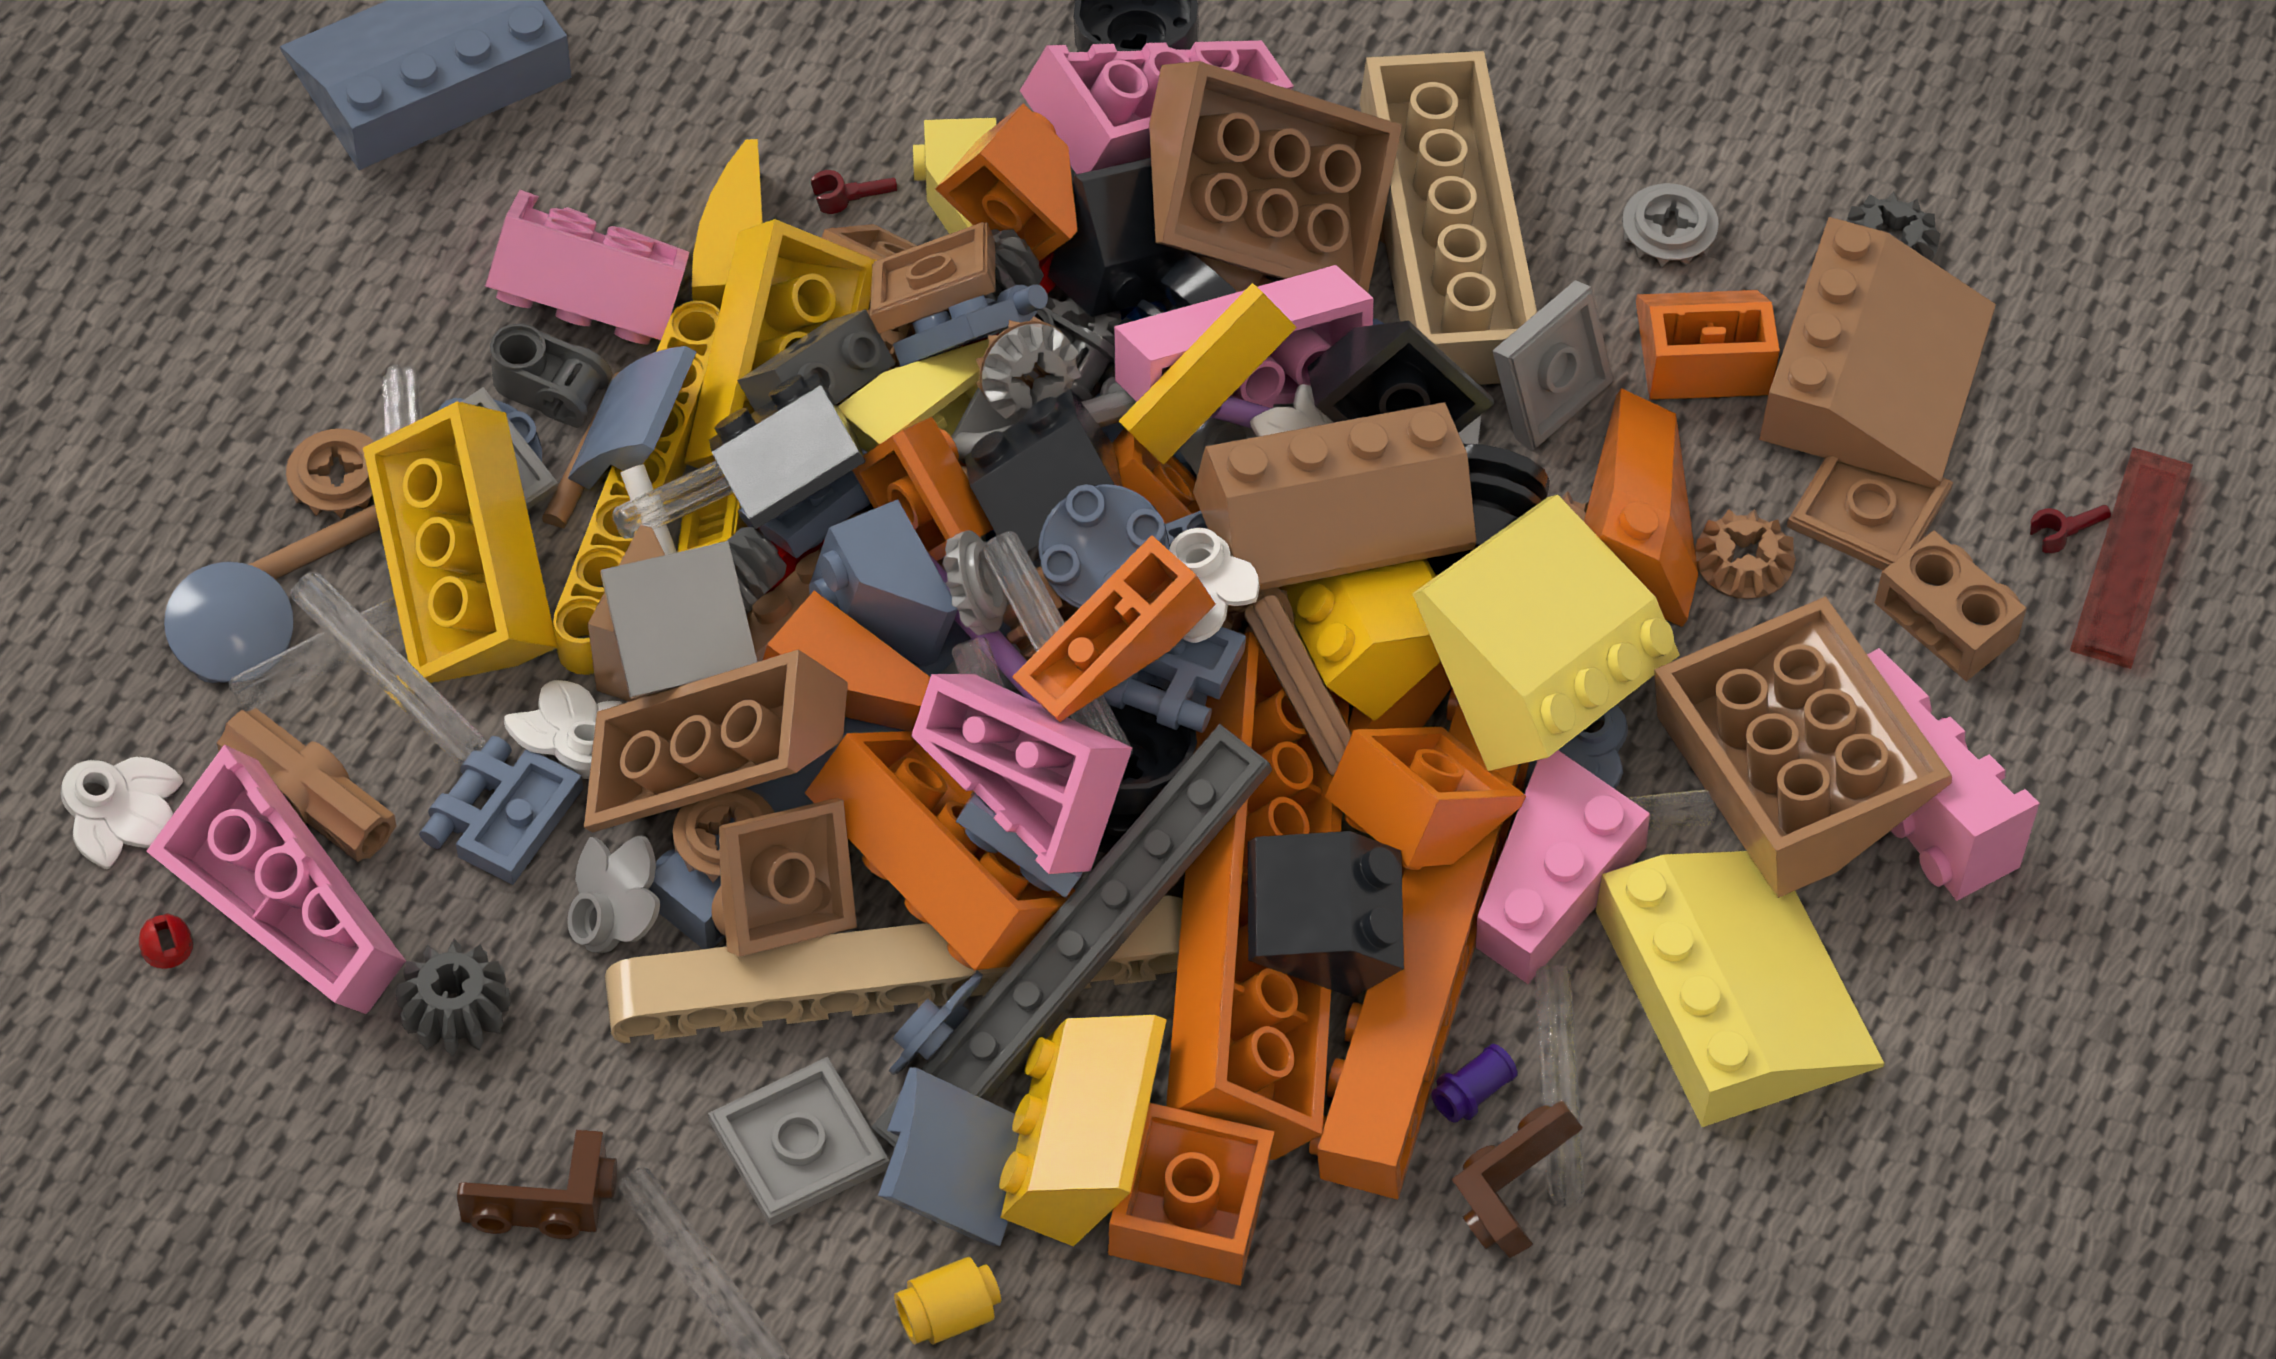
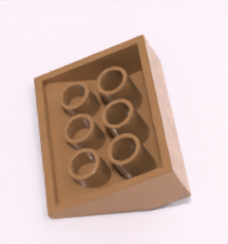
[1149,61,1402,293]
[1759,217,1996,488]
[1654,596,1952,898]

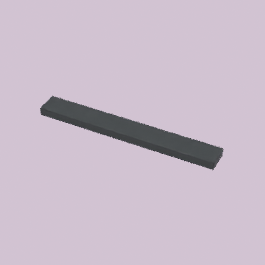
[871,724,1273,1148]

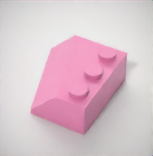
[485,190,690,345]

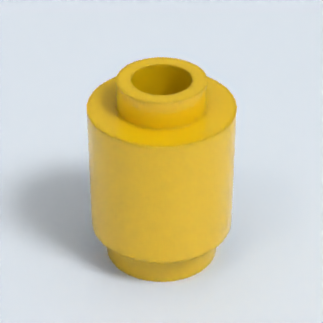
[894,1256,1002,1345]

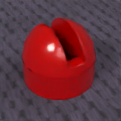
[139,913,193,969]

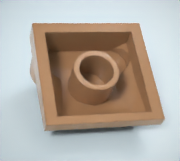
[712,798,857,957]

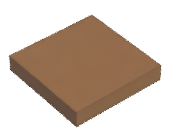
[870,222,995,334]
[1787,456,1953,570]

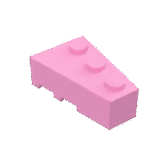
[911,674,1132,874]
[1476,750,1650,984]

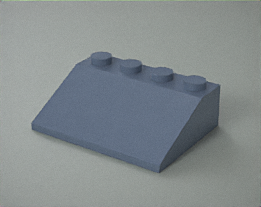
[280,0,572,170]

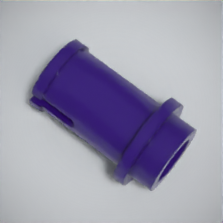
[1431,1043,1518,1123]

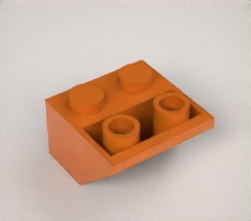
[1636,290,1780,400]

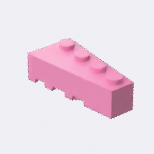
[1020,40,1294,174]
[1114,265,1373,408]
[1867,648,2040,901]
[146,745,406,1014]

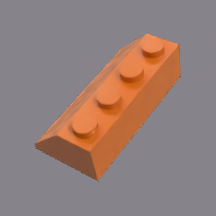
[805,731,1075,970]

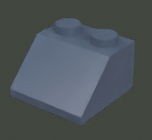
[809,499,958,667]

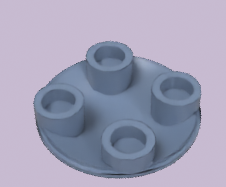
[1039,484,1169,608]
[164,562,293,683]

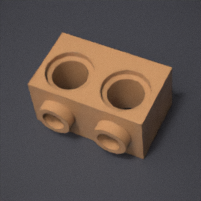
[1874,530,2027,682]

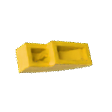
[692,139,763,310]

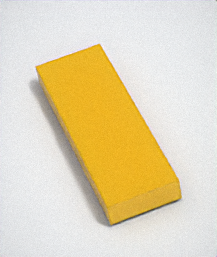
[1119,283,1297,465]

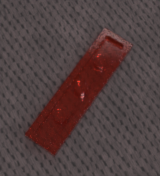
[2070,447,2193,669]

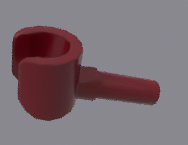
[811,170,897,214]
[2030,505,2111,554]

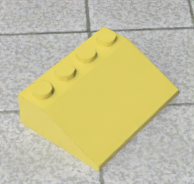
[1412,494,1680,771]
[1596,851,1884,1127]

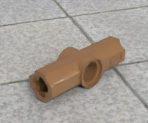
[217,708,397,862]

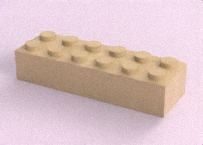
[1360,51,1537,385]

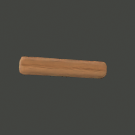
[1244,595,1352,776]

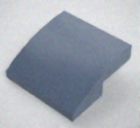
[568,346,696,490]
[878,1067,1019,1246]

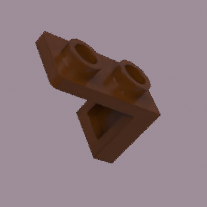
[1452,1101,1583,1258]
[457,1130,617,1239]

